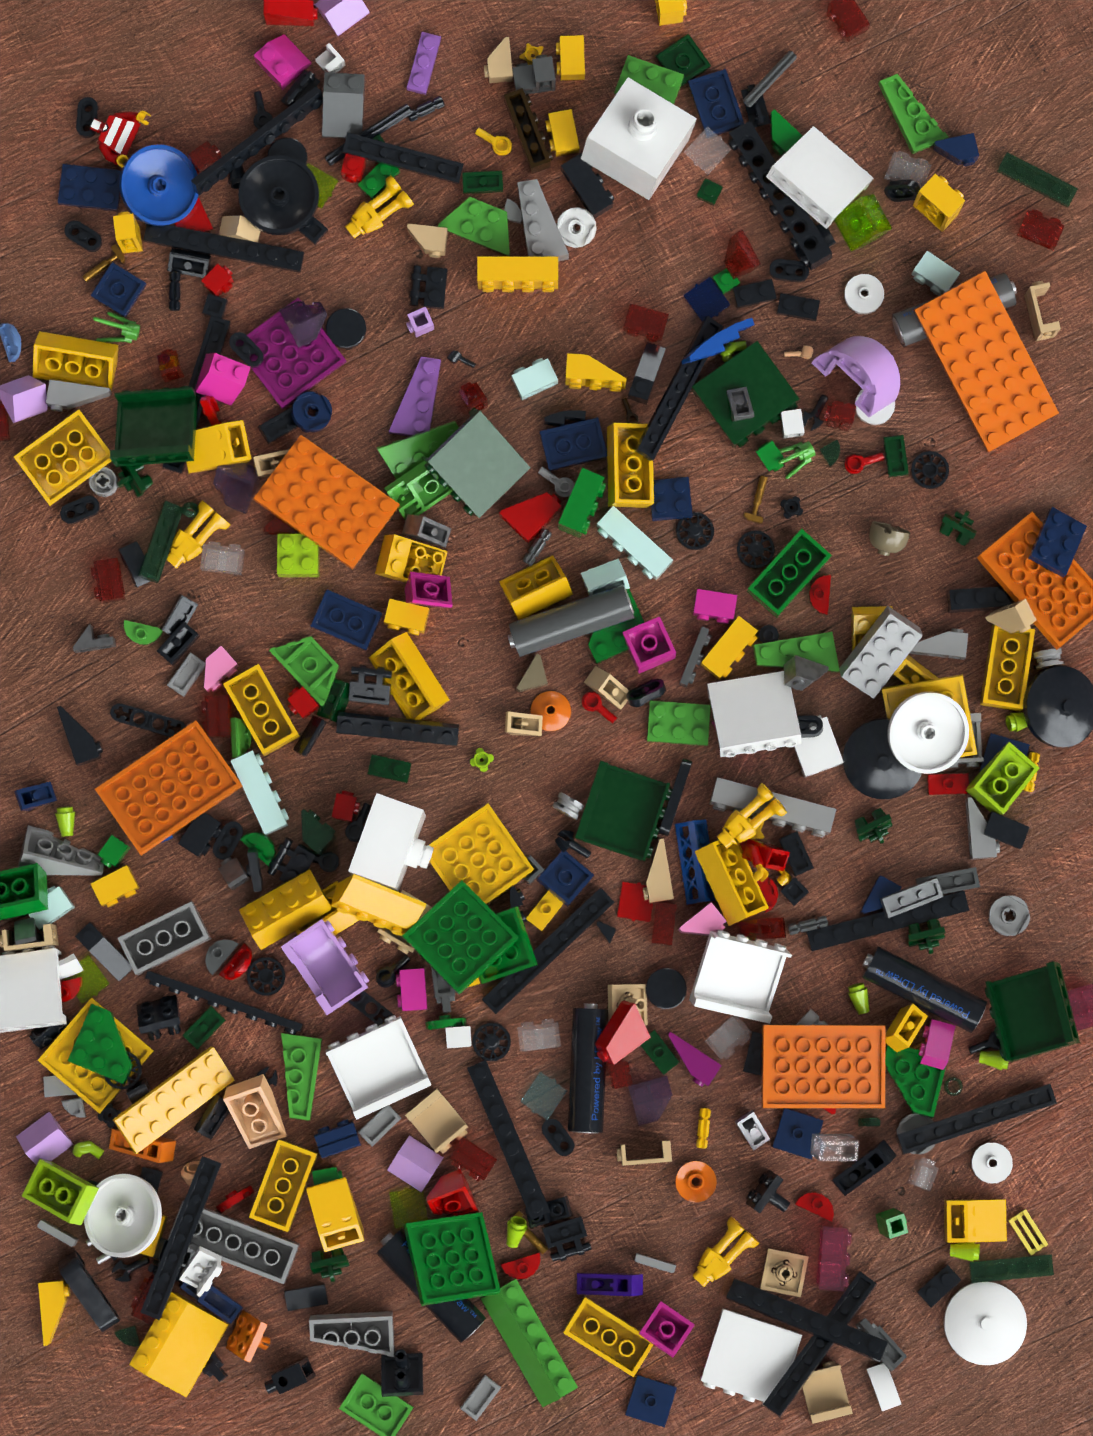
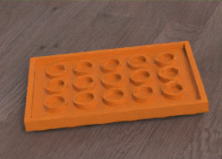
[253,435,400,570]
[977,511,1093,650]
[95,720,243,856]
[762,1025,886,1108]

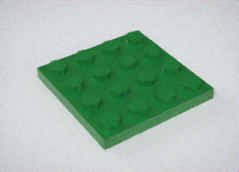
[402,880,519,995]
[404,1212,501,1306]

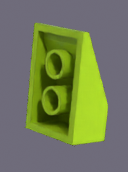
[965,742,1039,815]

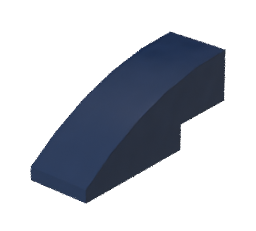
[179,1281,243,1324]

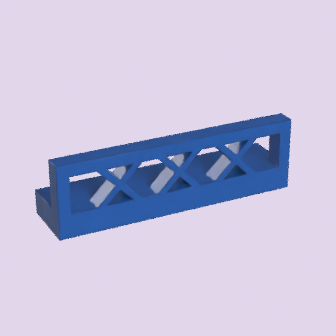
[675,820,716,905]

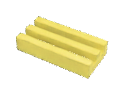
[1008,1209,1048,1256]

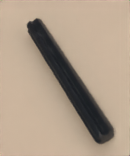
[325,104,412,166]

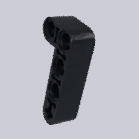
[58,1250,120,1332]

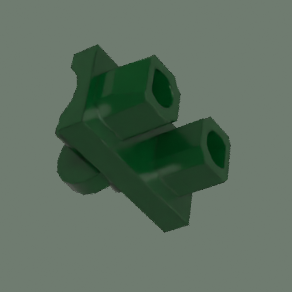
[117,465,153,498]
[939,510,977,546]
[855,808,893,844]
[908,919,945,954]
[310,1248,350,1283]

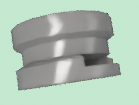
[89,467,118,497]
[1033,648,1064,670]
[552,792,584,820]

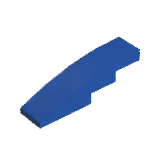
[681,318,755,365]

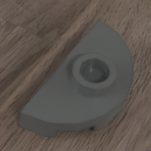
[205,939,239,975]

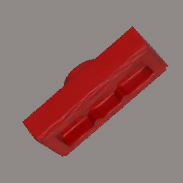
[927,773,969,795]

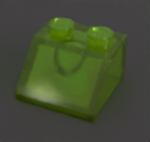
[834,194,892,252]

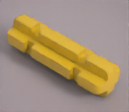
[1023,752,1040,792]
[696,1108,711,1149]

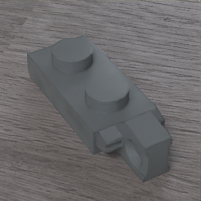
[431,967,456,1013]
[855,1318,907,1371]

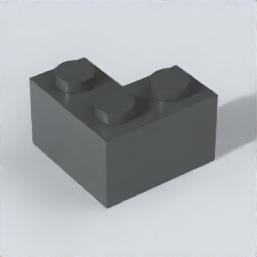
[513,55,556,95]

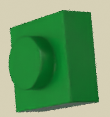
[712,266,740,295]

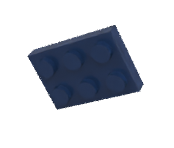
[688,69,744,139]
[58,164,121,211]
[540,417,607,471]
[1029,507,1087,577]
[311,590,383,651]

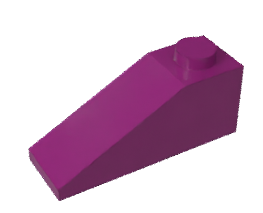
[668,1032,722,1087]

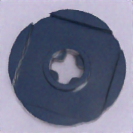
[291,391,332,433]

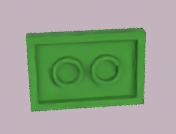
[614,55,684,104]
[647,701,711,746]
[339,1373,414,1436]

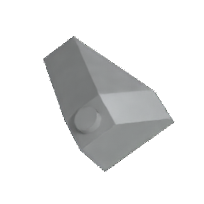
[18,825,104,876]

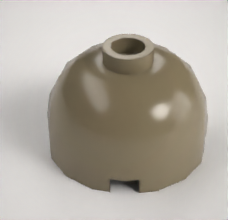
[869,521,910,556]

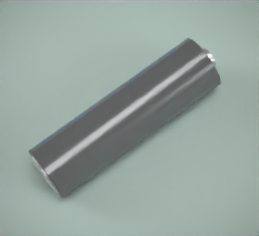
[892,273,1017,347]
[508,585,635,657]

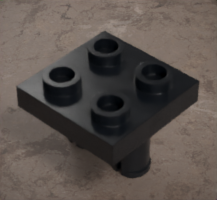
[137,995,181,1040]
[746,1170,790,1213]
[381,1349,424,1397]

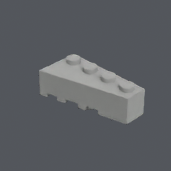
[517,179,569,261]
[309,1311,395,1357]

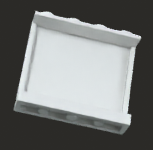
[766,126,874,229]
[707,671,801,758]
[689,930,792,1024]
[0,946,67,1033]
[326,1015,431,1120]
[700,1308,802,1405]

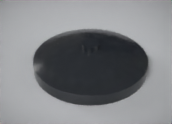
[238,155,319,235]
[1023,666,1093,748]
[843,718,922,799]

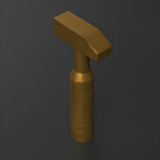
[82,244,125,282]
[743,476,768,524]
[514,1210,548,1255]

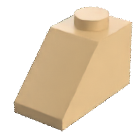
[484,37,513,84]
[407,224,448,258]
[985,599,1036,633]
[584,666,629,710]

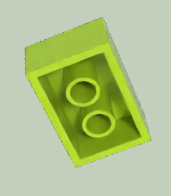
[22,1159,99,1225]

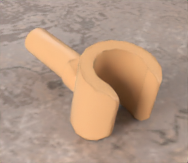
[784,345,813,359]

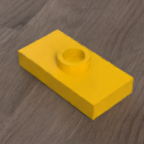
[526,890,564,931]

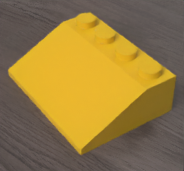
[14,410,112,506]
[129,1292,229,1397]

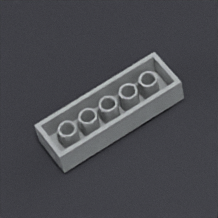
[709,777,836,838]
[168,1201,300,1284]

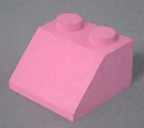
[678,902,727,936]

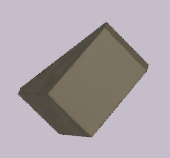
[516,654,548,692]

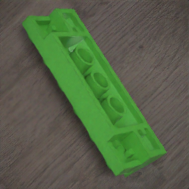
[384,461,452,520]
[481,1279,578,1407]

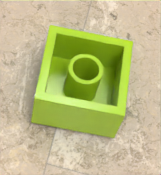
[277,534,319,577]

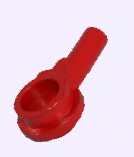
[844,453,884,474]
[581,691,617,724]

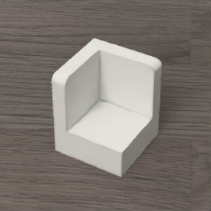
[316,43,346,73]
[781,409,805,439]
[446,1026,472,1049]

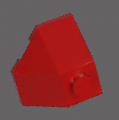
[426,1169,479,1217]

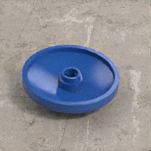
[119,144,198,226]

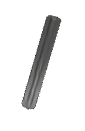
[743,51,797,107]

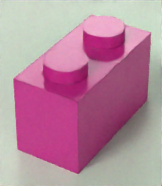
[693,589,737,624]
[396,968,427,1011]
[918,1019,955,1070]

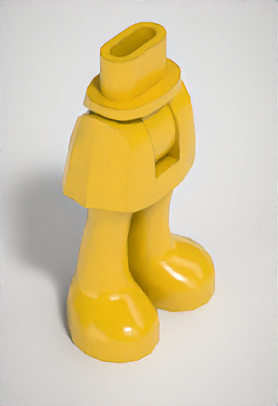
[345,175,414,239]
[165,500,230,568]
[717,783,787,848]
[692,1216,760,1287]

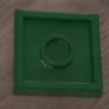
[655,34,711,88]

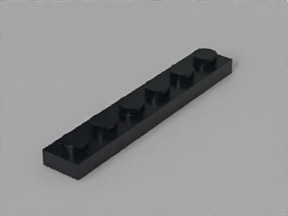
[342,132,464,184]
[336,712,459,746]

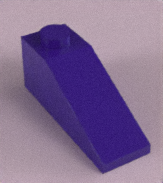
[577,1273,643,1296]

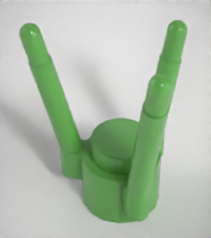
[93,312,140,343]
[778,441,816,479]

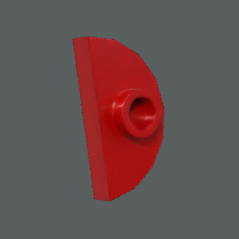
[200,396,222,426]
[809,575,831,615]
[757,877,778,913]
[219,943,252,980]
[60,977,82,1002]
[216,1185,254,1213]
[795,1192,834,1222]
[500,1252,541,1279]

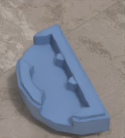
[0,323,21,362]

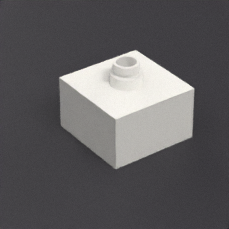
[581,77,697,200]
[348,793,434,892]

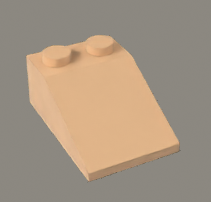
[223,1074,287,1149]

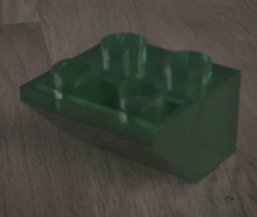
[301,809,337,855]

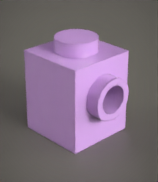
[406,307,434,337]

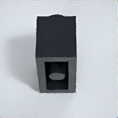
[178,813,222,858]

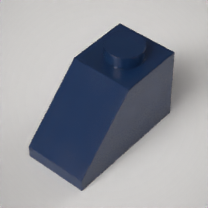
[933,133,979,166]
[860,875,902,914]

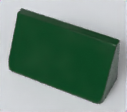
[316,679,350,723]

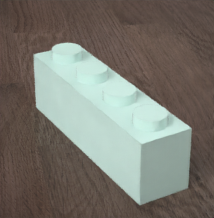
[597,506,673,580]
[231,750,289,836]

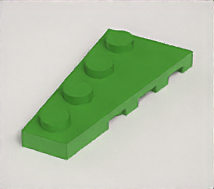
[878,74,949,154]
[377,421,459,480]
[753,632,839,672]
[281,1033,322,1121]

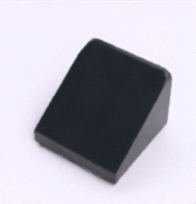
[596,921,616,944]

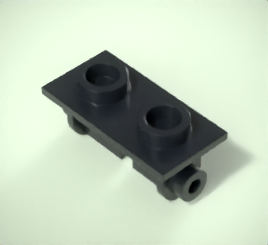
[281,70,320,107]
[741,84,771,128]
[29,1012,71,1050]

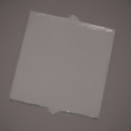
[684,126,731,175]

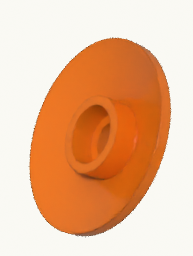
[531,691,571,731]
[675,1161,717,1203]

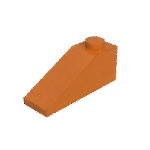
[109,1128,176,1163]

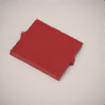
[174,197,213,232]
[617,882,653,922]

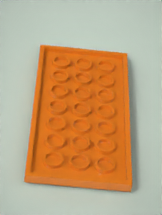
[913,271,1059,452]

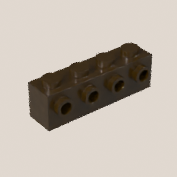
[504,88,553,174]

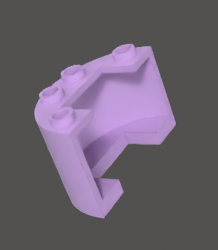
[812,336,900,417]
[281,919,369,1015]

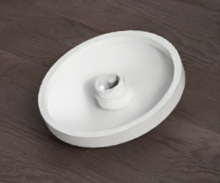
[888,692,969,774]
[84,1174,162,1258]
[943,1281,1027,1365]

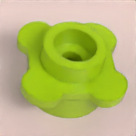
[470,748,494,772]

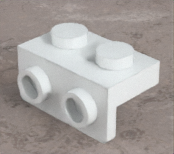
[179,1246,223,1297]

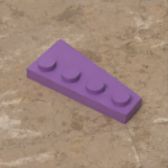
[389,357,441,437]

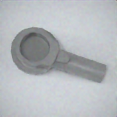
[538,466,574,497]

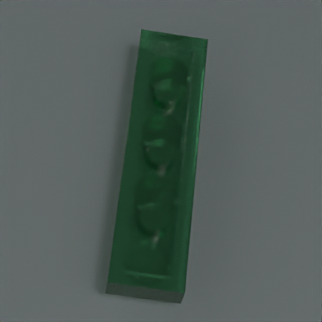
[997,152,1078,208]
[138,501,184,583]
[969,1254,1054,1283]

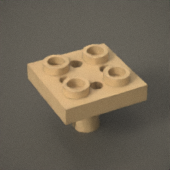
[608,984,648,1025]
[760,1248,809,1297]

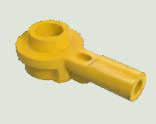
[475,127,512,156]

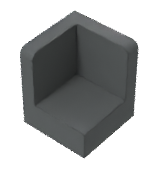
[524,855,544,885]

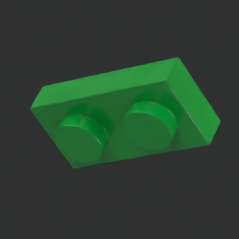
[358,163,400,200]

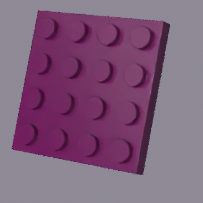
[236,298,347,409]

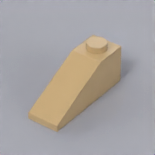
[643,838,674,904]

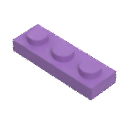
[407,32,441,95]

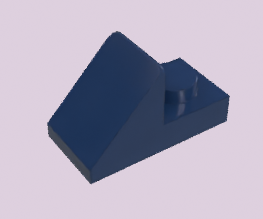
[14,782,57,811]

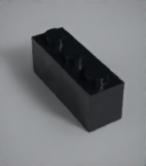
[561,153,614,219]
[947,586,1012,613]

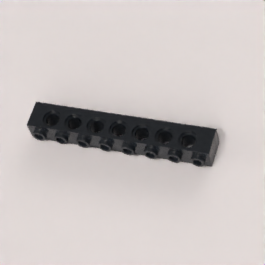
[728,121,832,270]

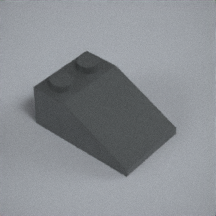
[322,72,366,138]

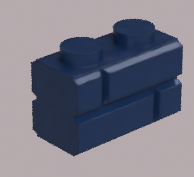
[314,1119,361,1158]

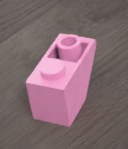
[204,646,239,693]

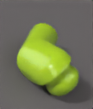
[720,341,747,362]
[72,1141,104,1159]

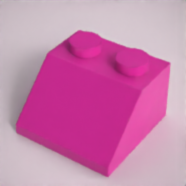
[254,34,312,90]
[195,353,251,406]
[405,572,453,608]
[622,616,676,674]
[639,1301,695,1358]

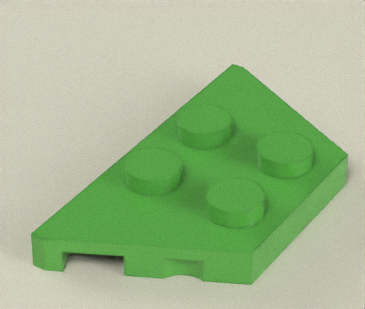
[438,197,510,257]
[269,636,339,707]

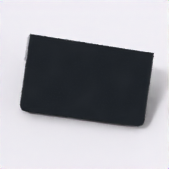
[984,812,1030,849]

